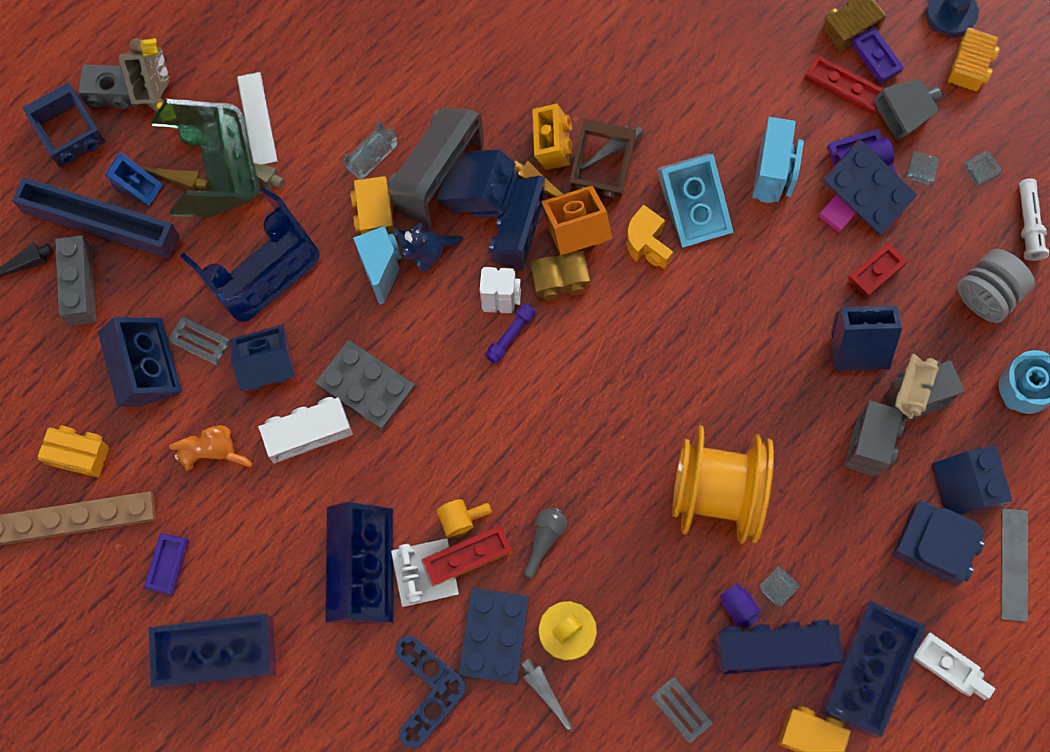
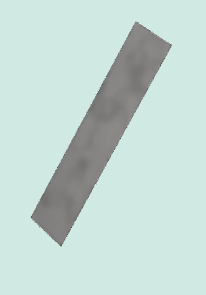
[1002,508,1028,622]

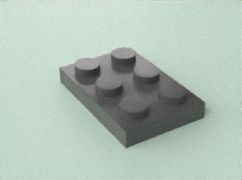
[315,339,416,431]

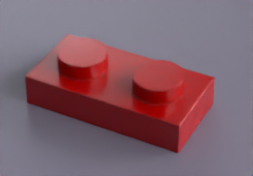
[848,242,908,299]

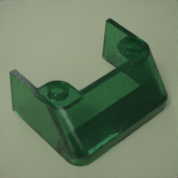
[151,99,260,217]

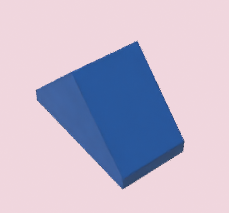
[105,152,163,206]

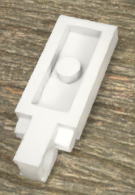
[912,633,995,700]

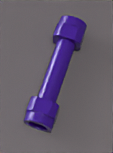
[484,304,536,365]

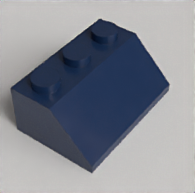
[488,176,545,271]
[98,317,182,407]

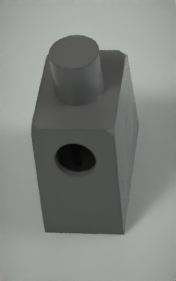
[873,79,942,142]

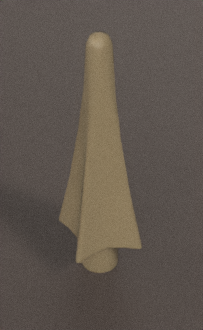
[222,153,285,191]

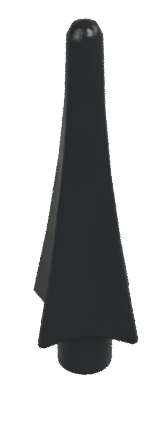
[0,242,53,277]

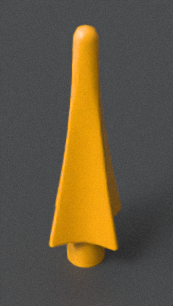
[514,160,564,198]

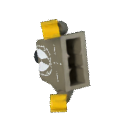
[118,38,176,120]

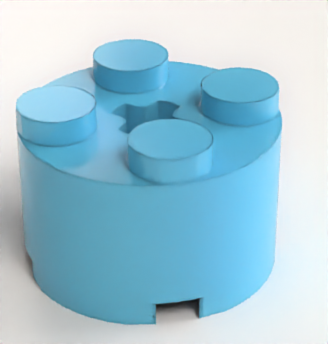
[999,350,1050,414]

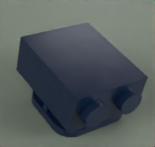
[436,149,517,217]
[830,306,903,371]
[891,500,985,586]

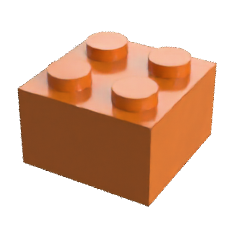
[541,186,613,255]

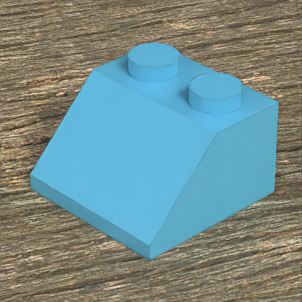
[353,226,402,305]

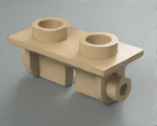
[895,354,939,419]

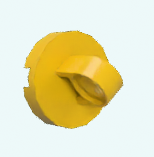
[539,601,597,661]

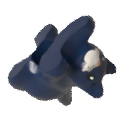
[393,222,463,271]

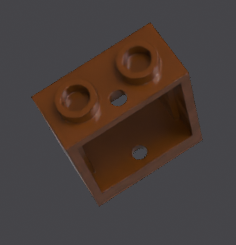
[570,119,637,199]

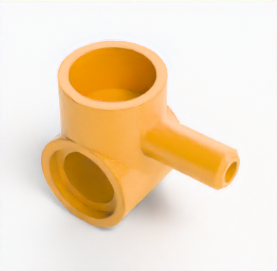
[436,499,492,538]

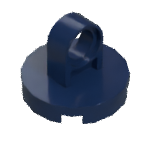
[925,0,979,38]

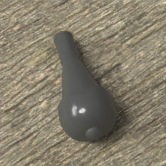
[523,508,568,579]

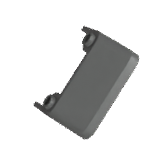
[387,107,484,229]

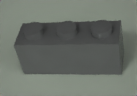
[55,235,97,326]

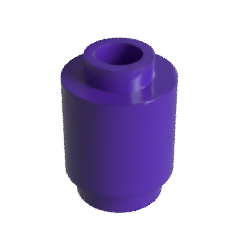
[719,583,761,629]

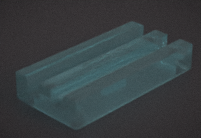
[168,316,231,365]
[651,677,713,743]

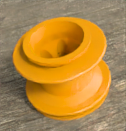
[672,425,774,544]

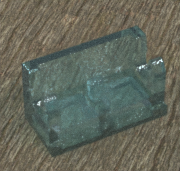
[342,121,398,180]

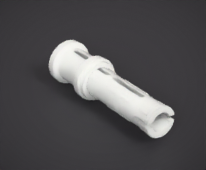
[1019,179,1050,261]

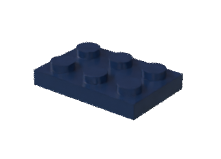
[821,140,917,235]
[459,588,529,685]

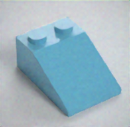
[657,154,734,248]

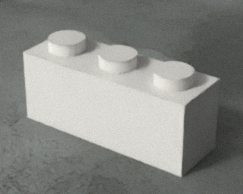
[258,397,353,463]

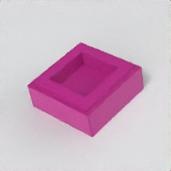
[819,195,856,233]

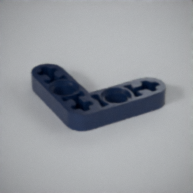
[395,636,466,748]

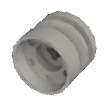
[957,248,1035,323]

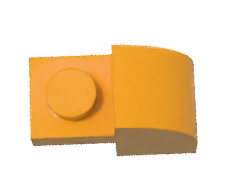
[626,205,673,269]

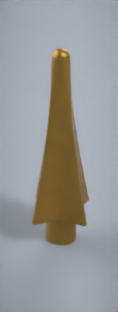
[142,166,210,195]

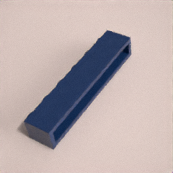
[12,177,180,259]

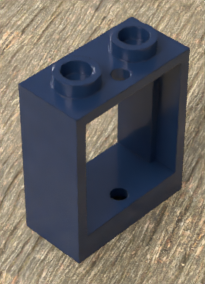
[22,82,106,167]

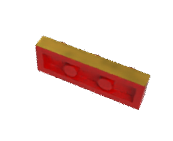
[421,525,512,587]

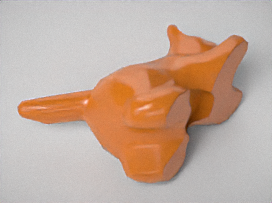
[169,425,252,471]

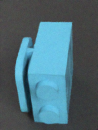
[752,117,804,203]

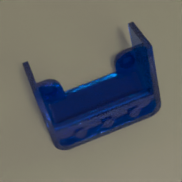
[180,187,320,322]

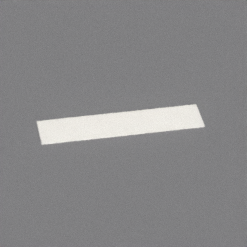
[237,72,277,165]

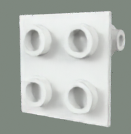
[391,538,459,607]

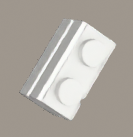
[480,267,521,314]

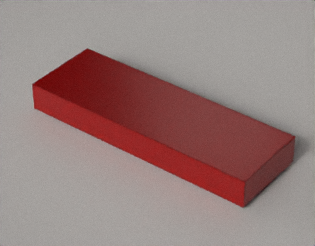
[804,55,883,115]

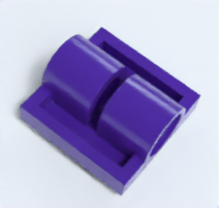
[827,129,897,174]

